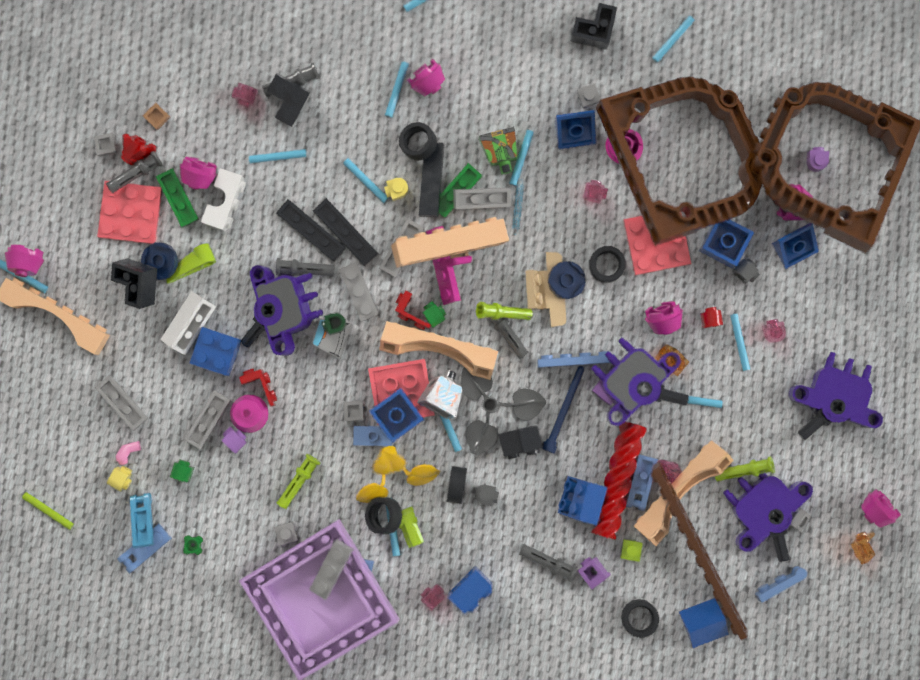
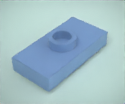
[353,426,392,446]

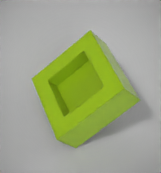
[620,539,643,562]

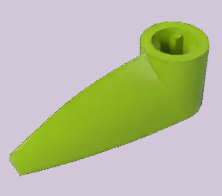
[166,243,216,284]

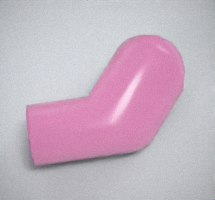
[116,441,141,465]

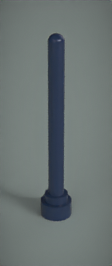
[542,366,584,454]

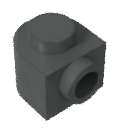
[732,259,760,284]
[475,484,499,506]

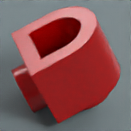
[700,307,723,329]

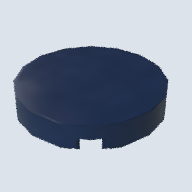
[141,242,178,280]
[548,261,586,299]

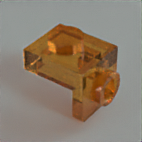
[655,344,689,377]
[850,531,876,564]

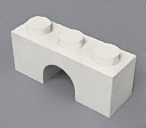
[201,168,246,232]

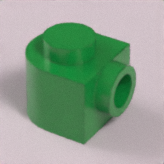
[422,301,447,328]
[169,459,195,482]

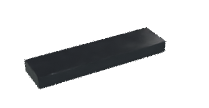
[419,143,445,217]
[313,198,378,266]
[276,199,346,262]

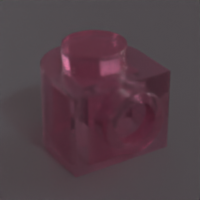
[231,83,258,107]
[582,180,608,204]
[762,319,786,343]
[657,459,682,484]
[420,583,445,611]

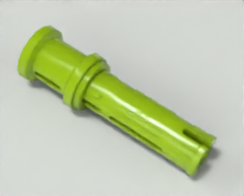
[476,301,533,320]
[276,453,321,509]
[715,456,775,482]

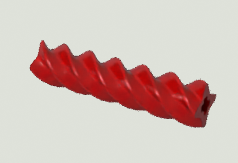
[590,421,647,540]

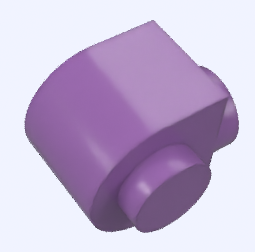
[806,147,829,172]
[221,426,247,454]

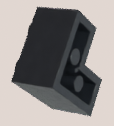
[570,3,617,50]
[267,73,311,127]
[111,258,157,309]
[498,425,543,459]

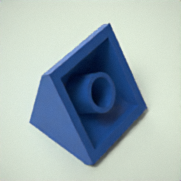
[555,110,596,149]
[771,223,819,269]
[679,598,729,648]

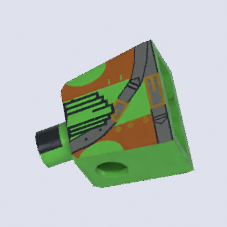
[479,127,517,175]

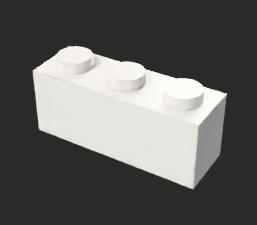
[160,291,216,355]

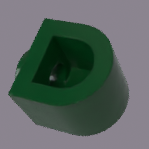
[322,313,347,336]

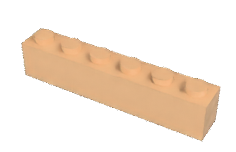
[391,217,509,268]

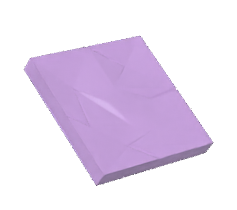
[239,519,400,680]

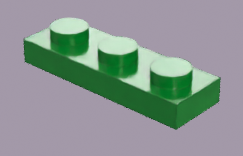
[439,163,483,219]
[156,168,200,228]

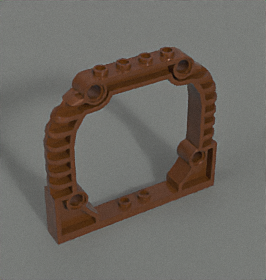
[595,76,766,246]
[751,82,920,254]

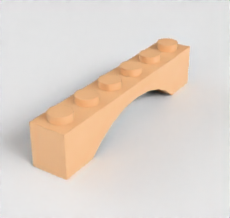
[0,277,110,355]
[379,321,498,380]
[634,440,733,546]

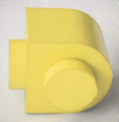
[384,178,408,201]
[107,466,132,492]

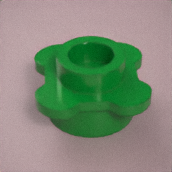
[183,535,203,555]

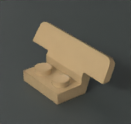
[525,252,566,327]

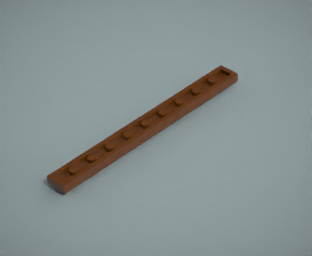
[651,462,748,640]

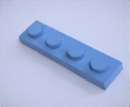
[537,351,615,368]

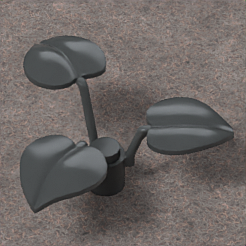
[461,367,546,454]

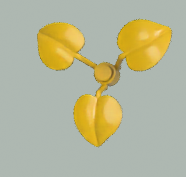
[356,446,440,503]

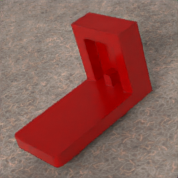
[395,290,431,330]
[239,368,277,407]

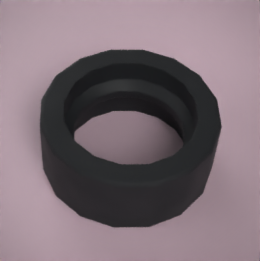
[399,122,437,161]
[589,246,626,283]
[447,466,467,504]
[365,497,402,534]
[621,599,660,638]

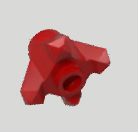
[121,134,156,165]

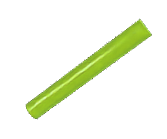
[22,492,74,530]

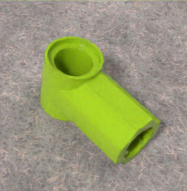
[399,506,424,548]

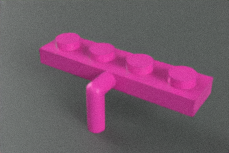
[426,226,472,305]

